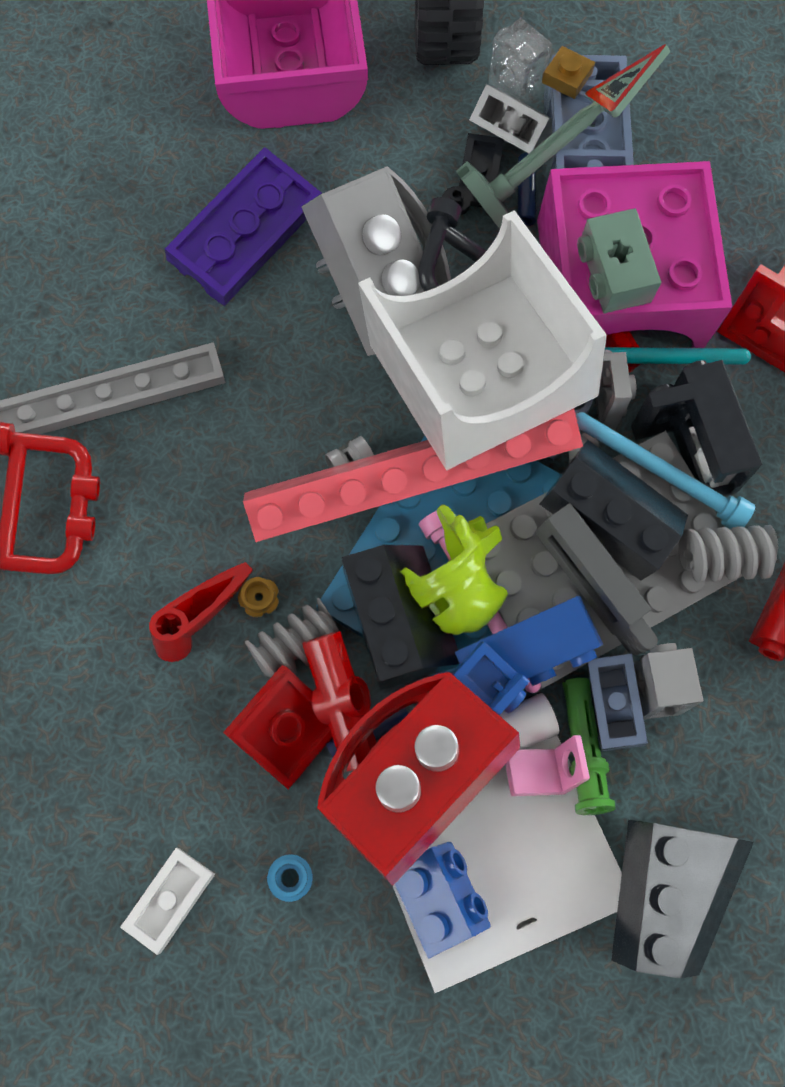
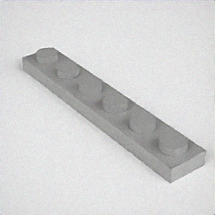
[0,342,226,434]

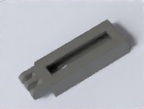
[535,503,658,655]

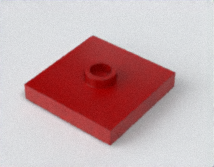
[223,665,333,790]

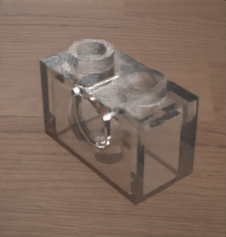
[488,17,552,106]

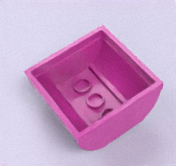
[207,0,368,129]

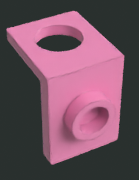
[505,735,590,796]

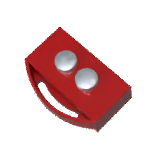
[317,672,520,886]

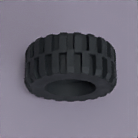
[415,0,484,65]

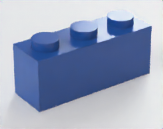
[455,596,603,686]

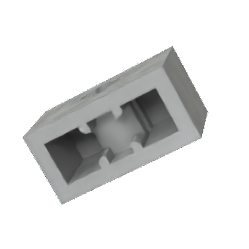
[469,84,552,153]
[634,643,704,720]

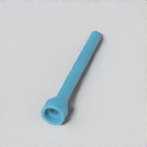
[576,412,755,529]

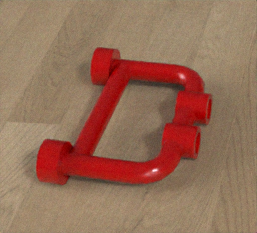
[0,422,100,574]

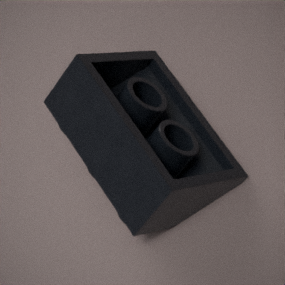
[539,439,688,581]
[341,545,460,691]

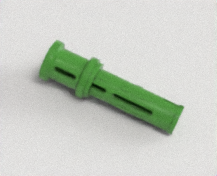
[562,678,616,815]

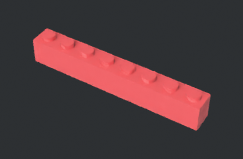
[243,408,583,542]

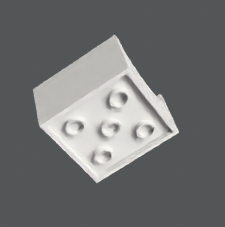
[358,210,607,471]

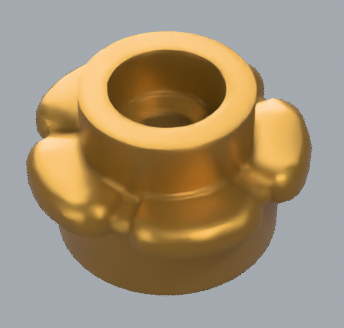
[238,577,279,617]

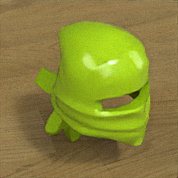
[400,504,508,635]

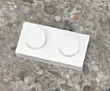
[120,848,215,955]

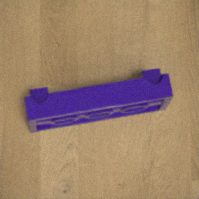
[165,147,322,306]

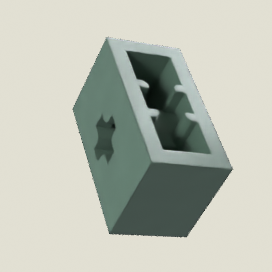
[577,208,662,313]

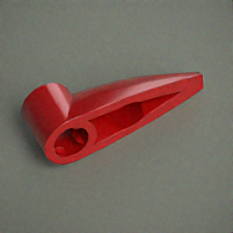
[149,562,253,662]

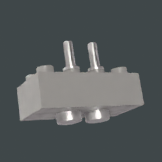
[301,166,451,356]

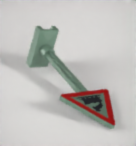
[456,44,670,229]

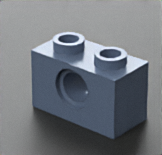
[587,654,648,752]

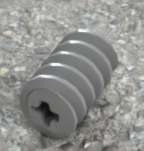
[678,525,778,582]
[244,598,339,678]

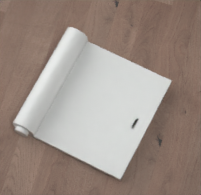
[349,693,622,993]

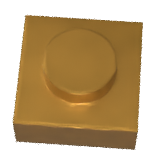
[542,46,595,99]

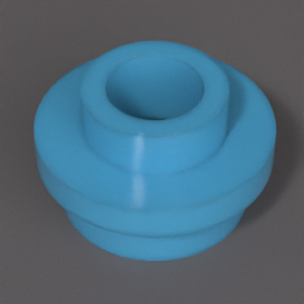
[267,854,313,902]

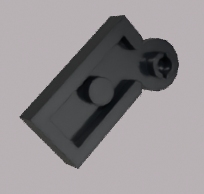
[442,133,504,215]

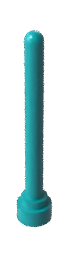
[605,347,751,365]

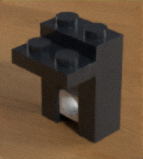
[631,360,762,496]

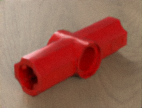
[302,631,376,771]

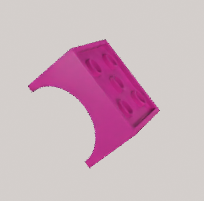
[537,161,732,348]

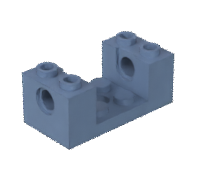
[544,55,634,169]

